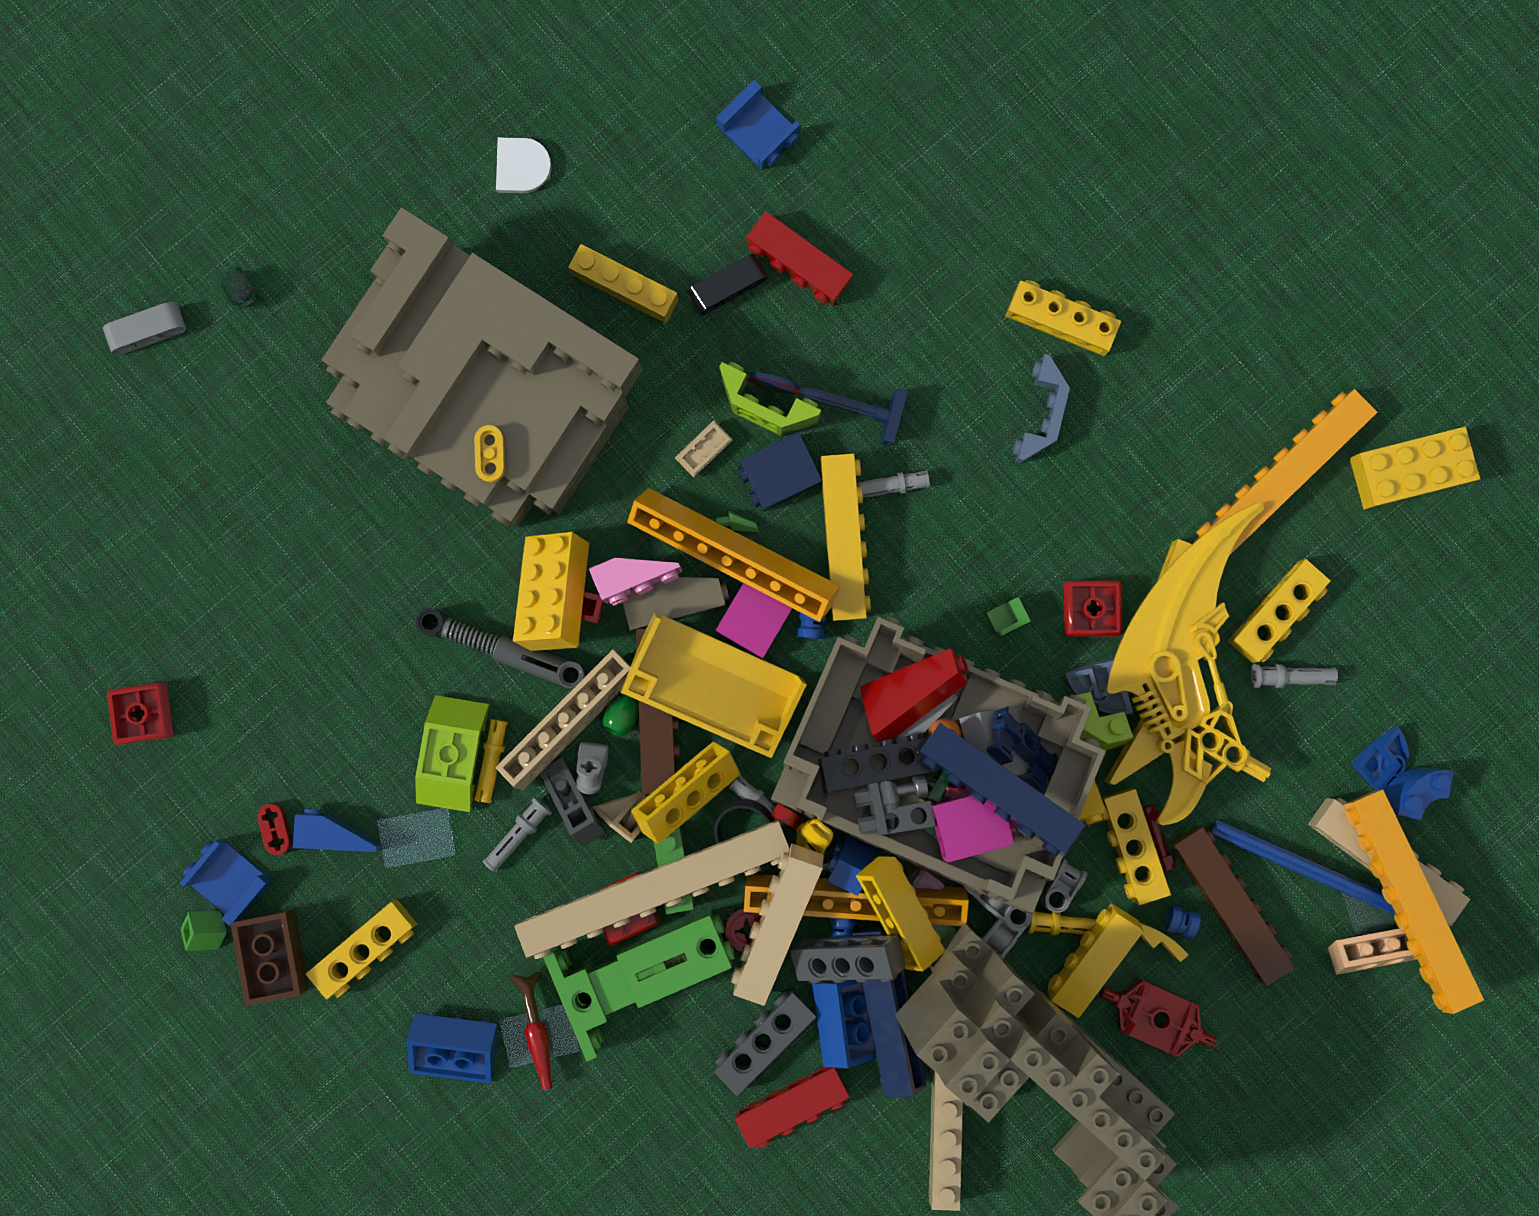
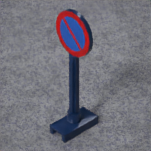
[747,372,908,447]

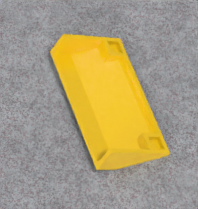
[621,611,807,758]

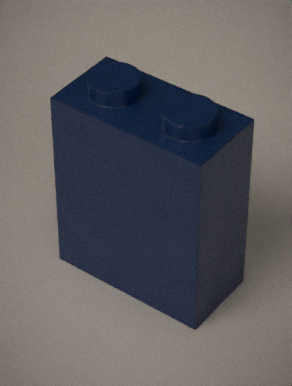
[737,432,822,512]

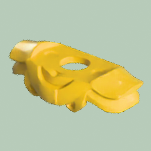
[796,819,833,854]

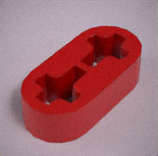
[258,803,292,855]
[771,804,807,830]

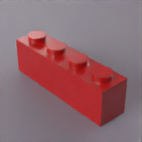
[746,211,853,306]
[735,1067,849,1149]

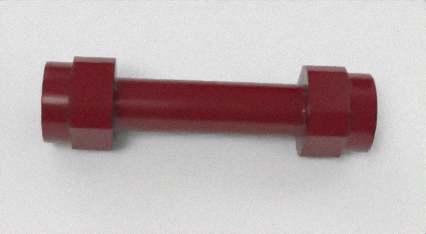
[1142,804,1176,872]

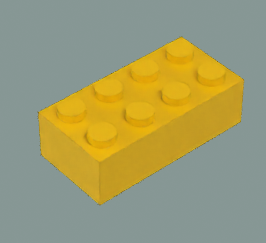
[1350,427,1480,510]
[513,532,589,651]

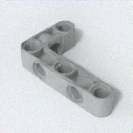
[962,885,1031,958]

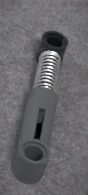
[416,608,587,689]

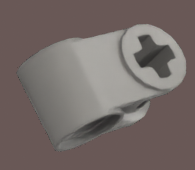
[577,742,609,794]
[1040,858,1087,913]

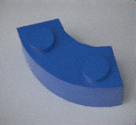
[1384,767,1454,820]

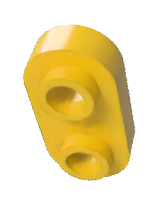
[474,425,505,483]

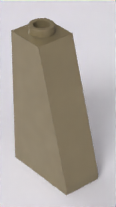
[623,577,730,631]

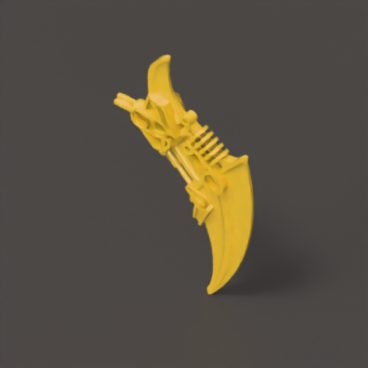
[1105,503,1272,825]

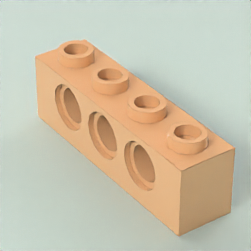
[1328,929,1417,975]

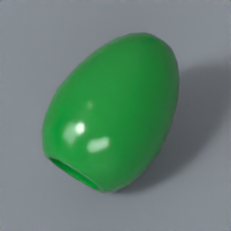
[603,694,639,736]

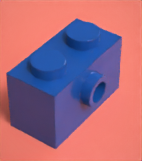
[827,834,877,896]

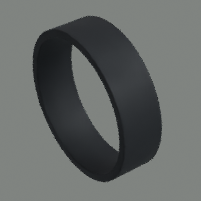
[714,799,775,844]

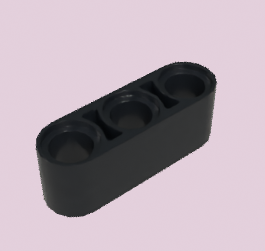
[687,254,768,316]

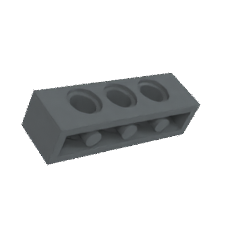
[790,935,906,983]
[714,989,816,1096]

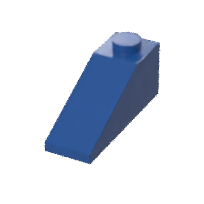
[293,808,382,852]

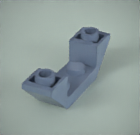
[1013,354,1070,464]

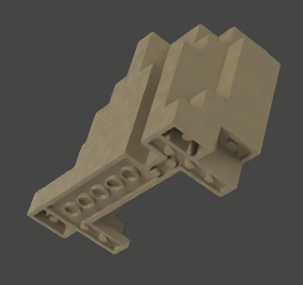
[322,207,643,528]
[771,616,1106,913]
[895,923,1179,1216]

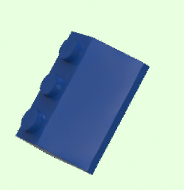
[812,980,876,1068]
[407,1013,497,1084]

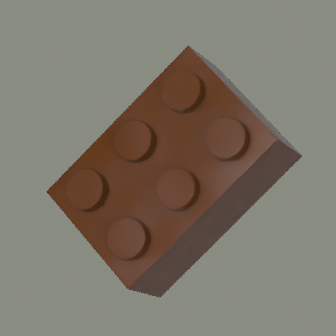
[230,909,309,1006]

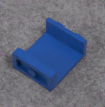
[716,80,800,170]
[179,839,273,926]

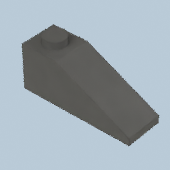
[540,757,605,847]

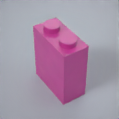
[716,583,793,659]
[931,794,1016,862]

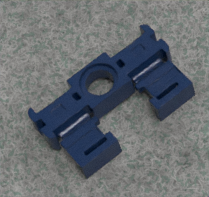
[986,707,1058,793]

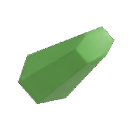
[716,511,759,533]

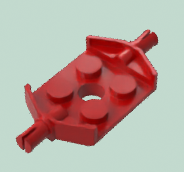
[1100,979,1217,1057]

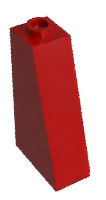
[859,648,969,742]

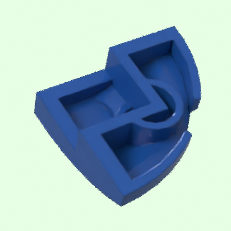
[1352,727,1410,791]

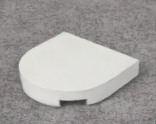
[496,137,551,193]

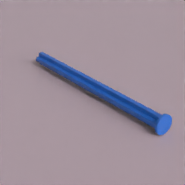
[1211,820,1396,915]

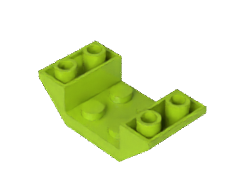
[720,362,821,436]
[415,695,490,812]

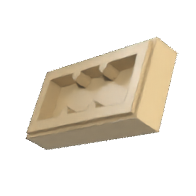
[675,421,733,478]

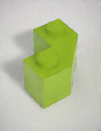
[1076,692,1133,750]

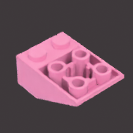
[589,558,683,606]

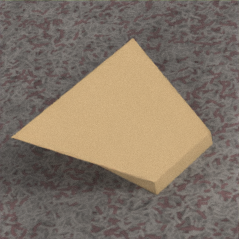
[592,790,647,843]

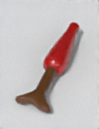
[510,972,553,1090]

